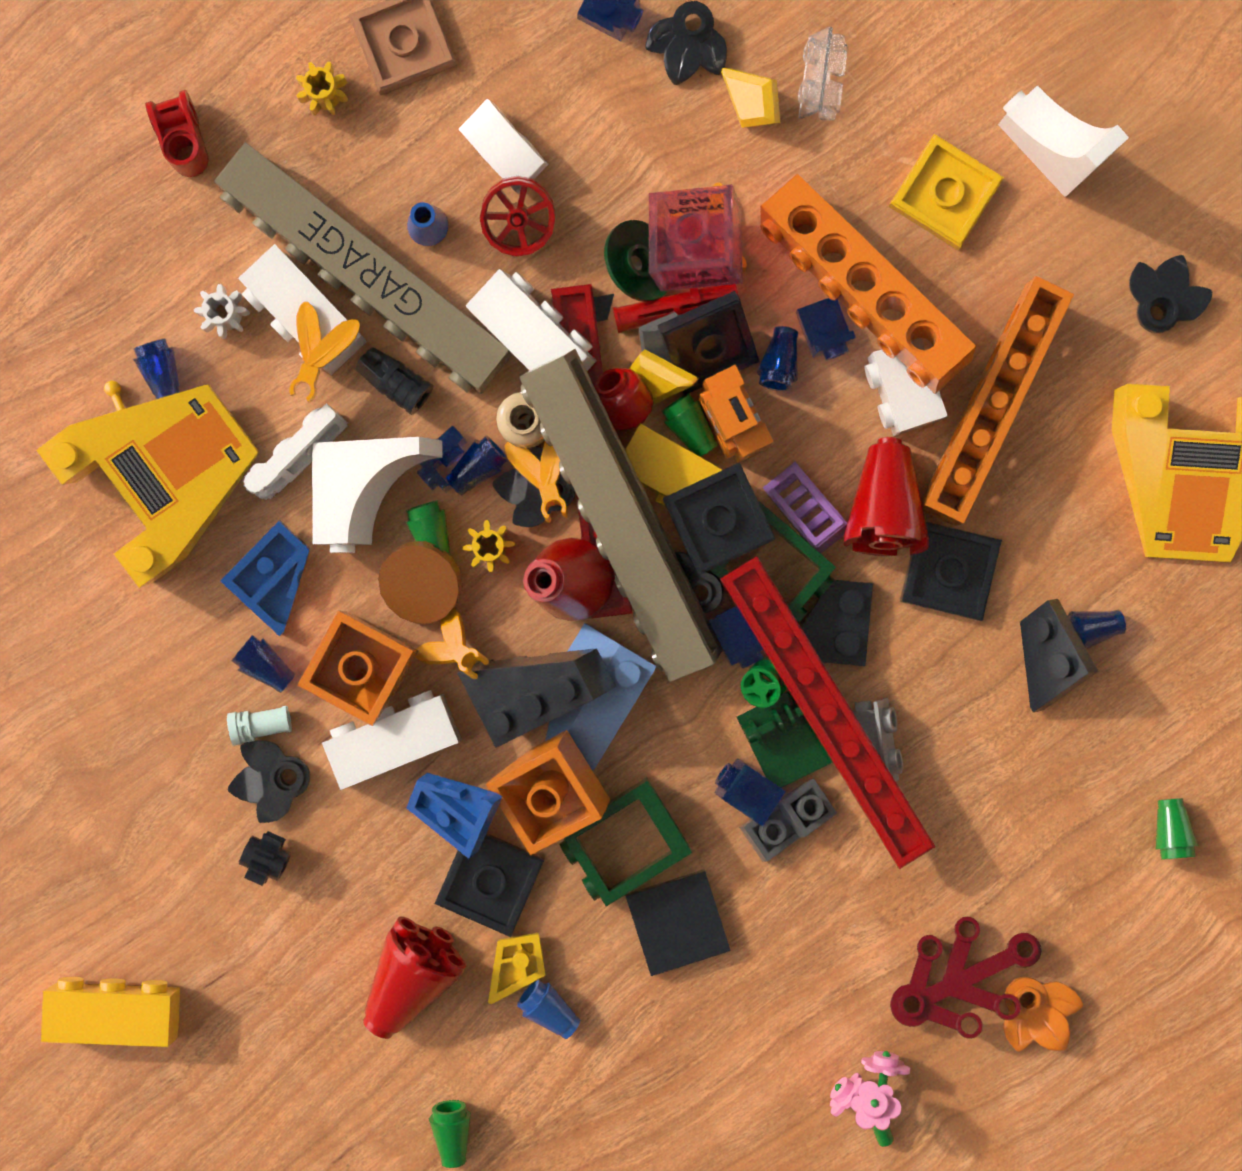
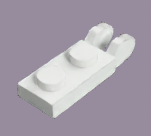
[243,403,348,500]

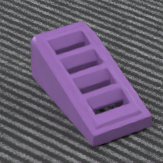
[763,462,847,554]

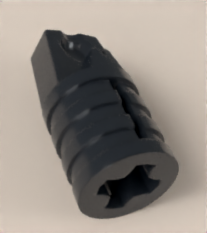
[356,347,433,415]

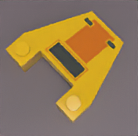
[36,384,260,588]
[1112,384,1242,562]

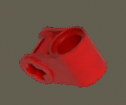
[145,90,209,177]

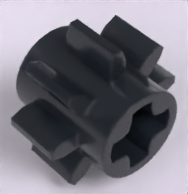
[239,831,291,886]

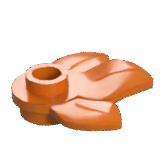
[1003,977,1083,1052]

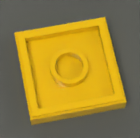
[888,134,1004,250]

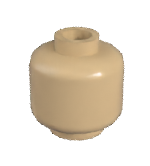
[496,392,545,448]

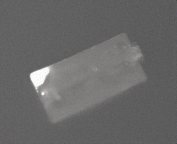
[798,27,848,121]

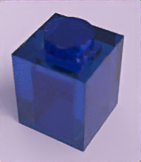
[708,606,764,669]

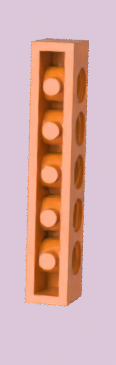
[760,173,976,394]
[921,276,1074,526]

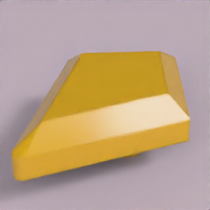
[721,68,781,128]
[629,349,698,404]
[488,933,546,1004]

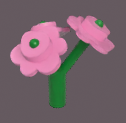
[830,1051,910,1147]

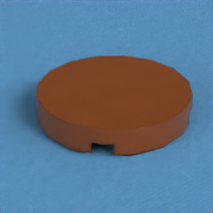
[378,541,463,624]

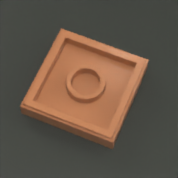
[349,0,457,96]

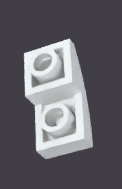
[459,99,548,194]

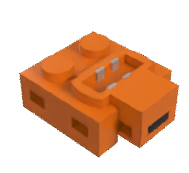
[698,365,774,463]

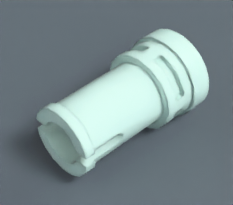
[227,706,292,746]

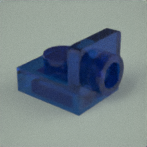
[577,0,644,42]
[795,298,856,361]
[417,425,467,493]
[715,758,786,826]

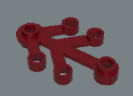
[890,917,1042,1039]

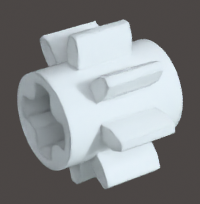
[194,284,250,339]

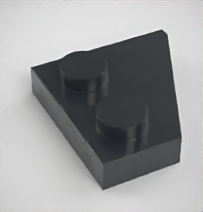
[801,580,873,666]
[1020,599,1098,713]

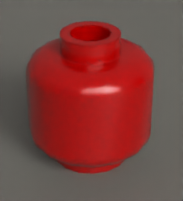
[594,368,654,431]

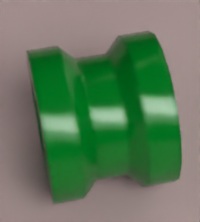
[740,657,787,708]

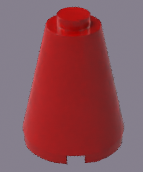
[844,437,929,556]

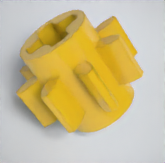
[296,61,348,116]
[463,520,516,573]

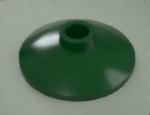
[604,220,676,302]

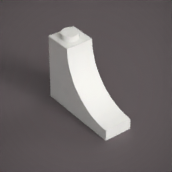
[998,85,1129,197]
[312,437,442,553]

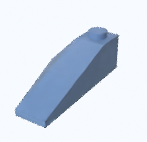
[545,623,657,771]

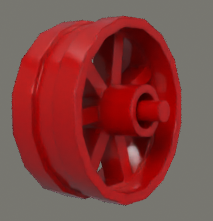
[479,176,556,257]

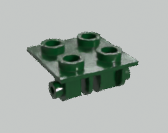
[736,691,833,792]

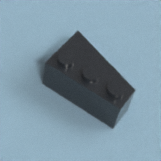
[457,648,616,748]

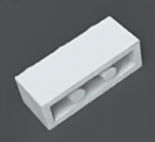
[238,244,367,375]
[466,269,597,371]
[322,690,462,790]

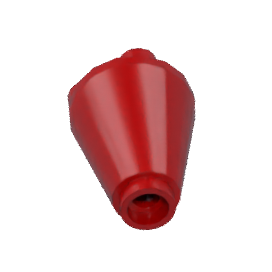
[523,537,614,621]
[363,916,466,1039]

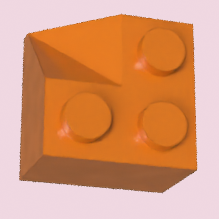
[297,610,419,726]
[486,730,611,856]

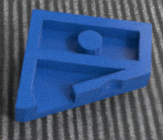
[220,520,310,636]
[406,773,502,859]

